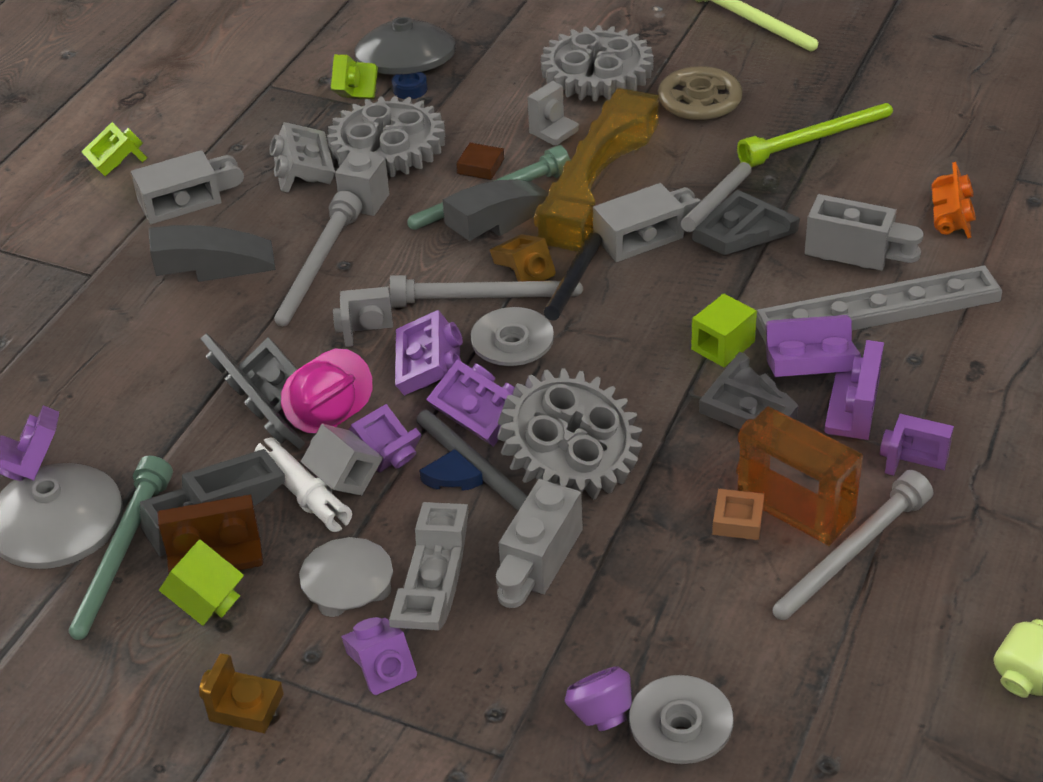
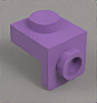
[349,404,422,473]
[880,414,954,476]
[341,617,417,695]

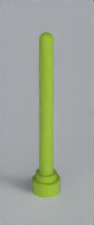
[737,103,893,168]

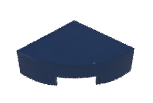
[419,449,483,491]

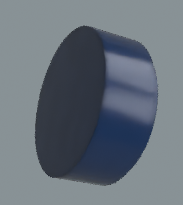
[392,72,427,99]

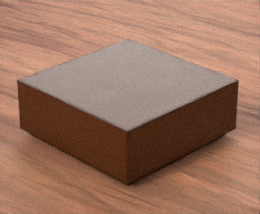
[456,143,504,180]

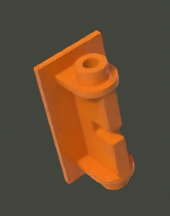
[931,162,976,239]

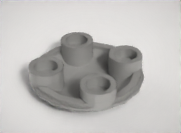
[299,537,393,617]

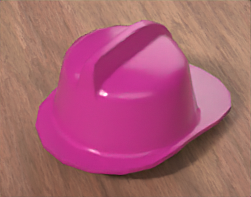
[281,348,373,433]

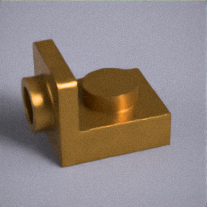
[490,234,556,281]
[199,653,284,734]

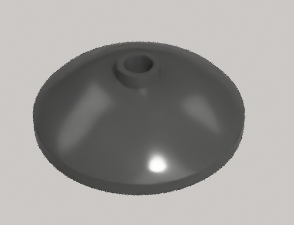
[354,17,456,74]

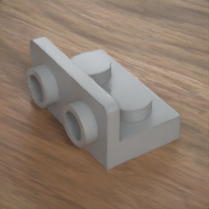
[270,122,335,193]

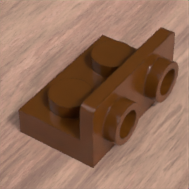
[157,494,264,574]

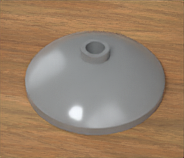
[0,463,123,569]

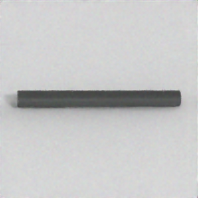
[416,410,528,511]

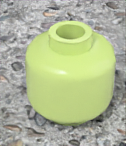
[993,619,1043,698]

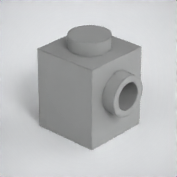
[335,151,390,216]
[301,424,383,496]

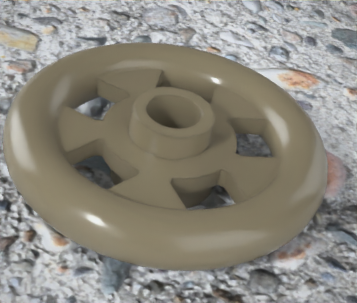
[658,66,743,120]

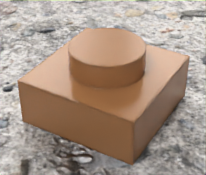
[712,489,765,540]

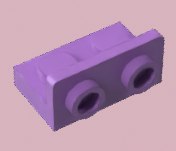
[395,310,463,396]
[766,315,861,377]
[824,340,884,440]
[426,359,515,447]
[0,405,59,481]

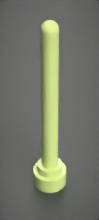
[695,0,818,51]

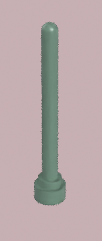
[407,145,572,230]
[69,456,173,640]

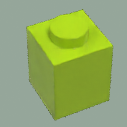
[691,293,757,368]
[159,539,244,626]

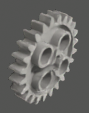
[541,25,653,101]
[327,96,445,177]
[497,368,642,500]

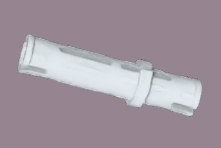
[254,437,352,532]

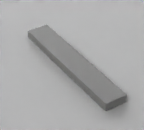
[756,265,1002,344]

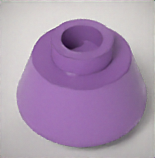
[565,666,632,731]

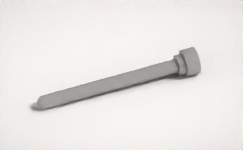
[274,191,362,327]
[390,275,583,308]
[773,470,933,620]

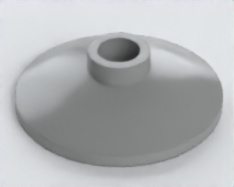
[470,307,554,366]
[629,675,734,764]

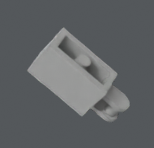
[131,150,244,225]
[593,183,701,262]
[804,194,924,271]
[496,479,583,608]

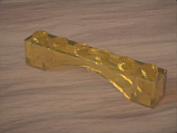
[534,88,659,252]

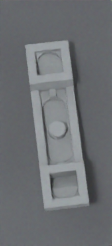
[389,502,468,630]

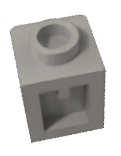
[527,81,579,145]
[333,286,393,347]

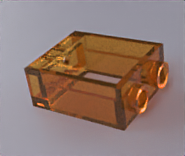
[736,406,863,547]

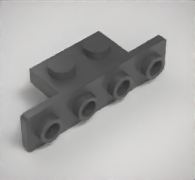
[201,333,306,449]

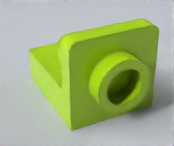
[331,54,378,99]
[81,122,148,177]

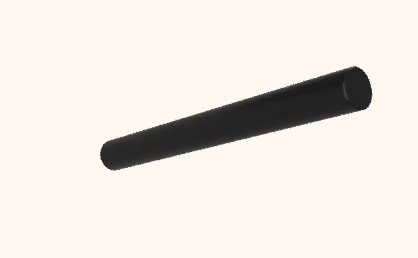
[544,233,602,321]

